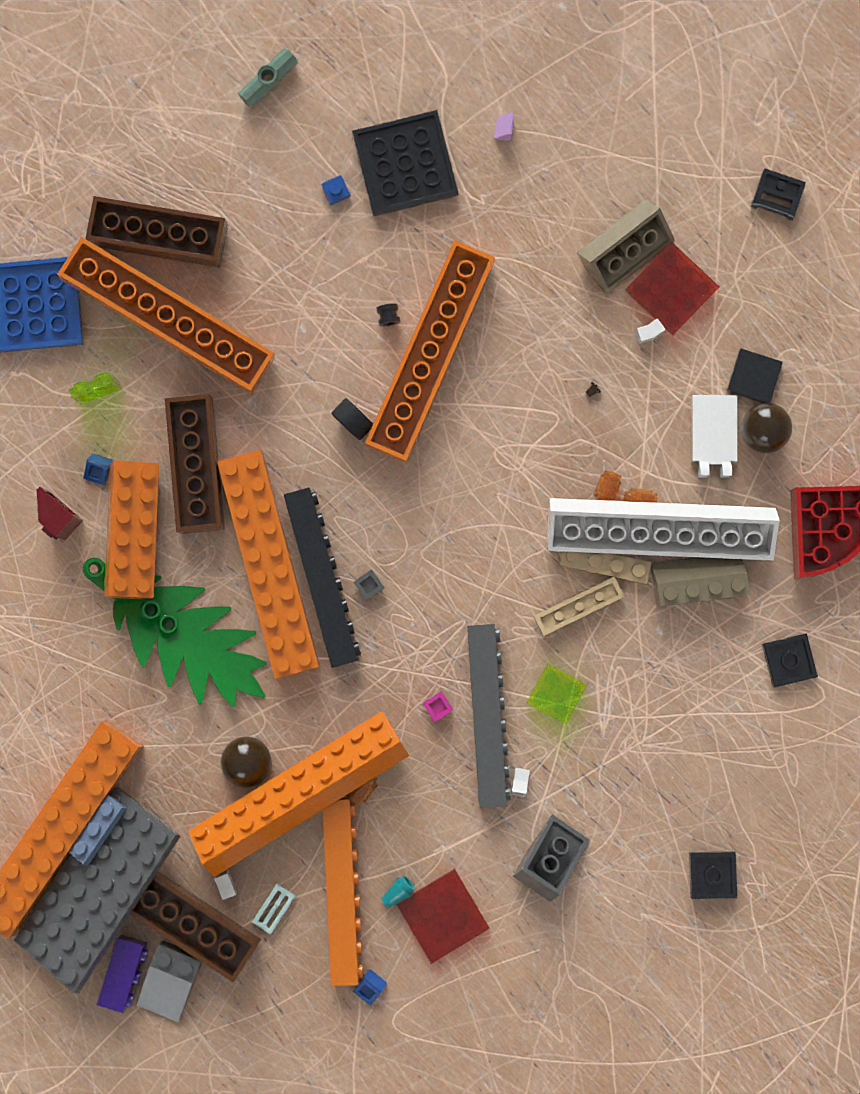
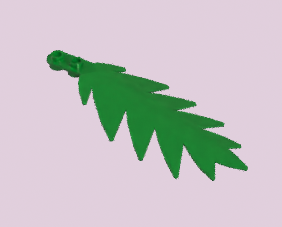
[83,558,267,707]

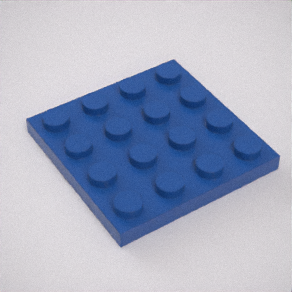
[0,257,84,353]

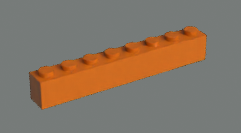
[323,798,363,986]

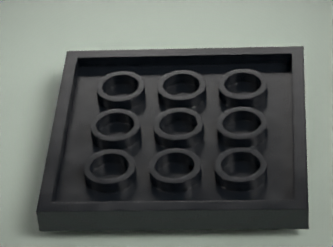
[352,110,459,217]

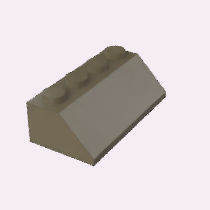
[577,199,675,294]
[651,557,750,607]

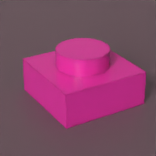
[423,691,453,722]

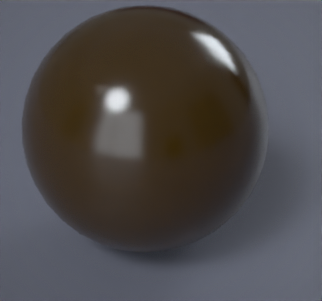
[741,403,792,453]
[221,737,272,788]

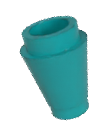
[381,876,415,908]

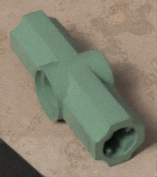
[238,48,298,108]

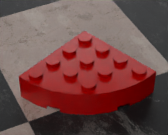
[790,486,860,579]

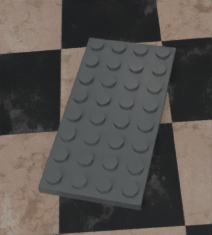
[14,786,181,994]

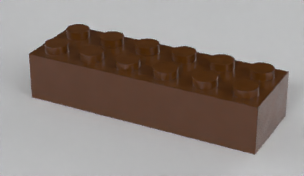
[85,196,228,268]
[165,394,225,534]
[130,871,261,983]

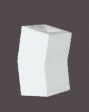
[636,318,666,344]
[511,768,530,797]
[214,869,237,900]

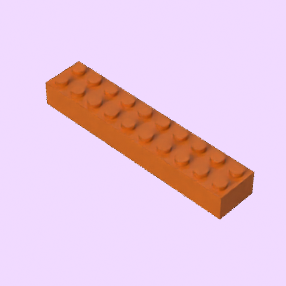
[57,237,275,395]
[365,240,495,464]
[217,450,320,679]
[188,711,410,877]
[0,721,143,939]

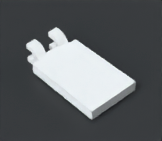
[691,395,737,478]

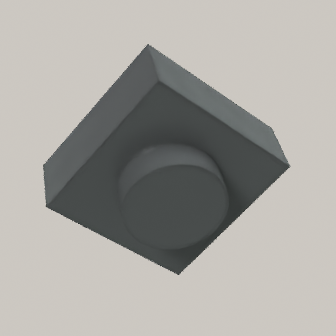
[353,569,385,601]

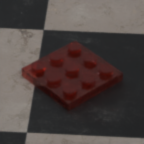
[625,242,720,335]
[396,868,490,964]

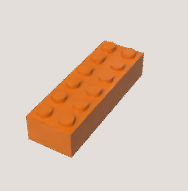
[104,460,159,600]

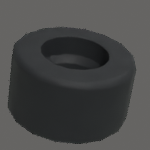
[331,398,373,440]

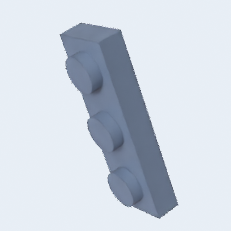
[69,795,127,866]

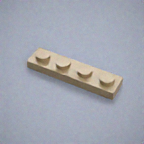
[559,551,652,585]
[533,577,624,636]

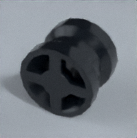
[376,303,401,327]

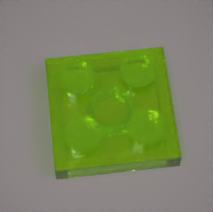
[68,372,122,405]
[526,663,587,724]

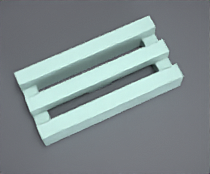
[252,883,296,935]

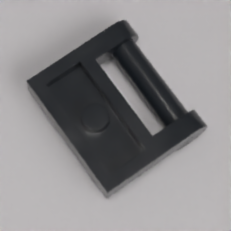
[750,168,806,221]

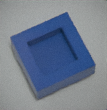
[321,175,351,206]

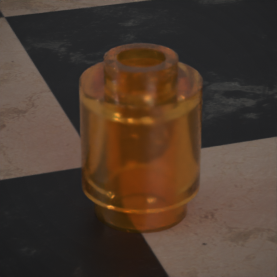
[593,470,621,501]
[623,487,657,503]
[346,777,378,805]

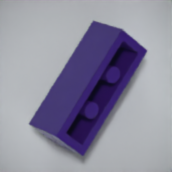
[97,935,148,1013]

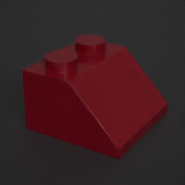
[37,486,83,540]

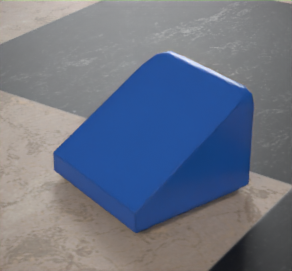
[83,454,113,485]
[352,969,387,1005]

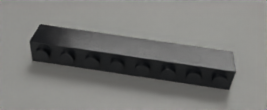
[283,487,361,668]

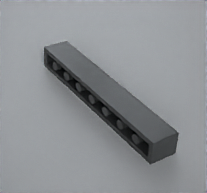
[467,624,511,808]

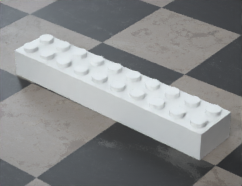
[547,498,780,560]

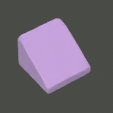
[494,112,515,141]

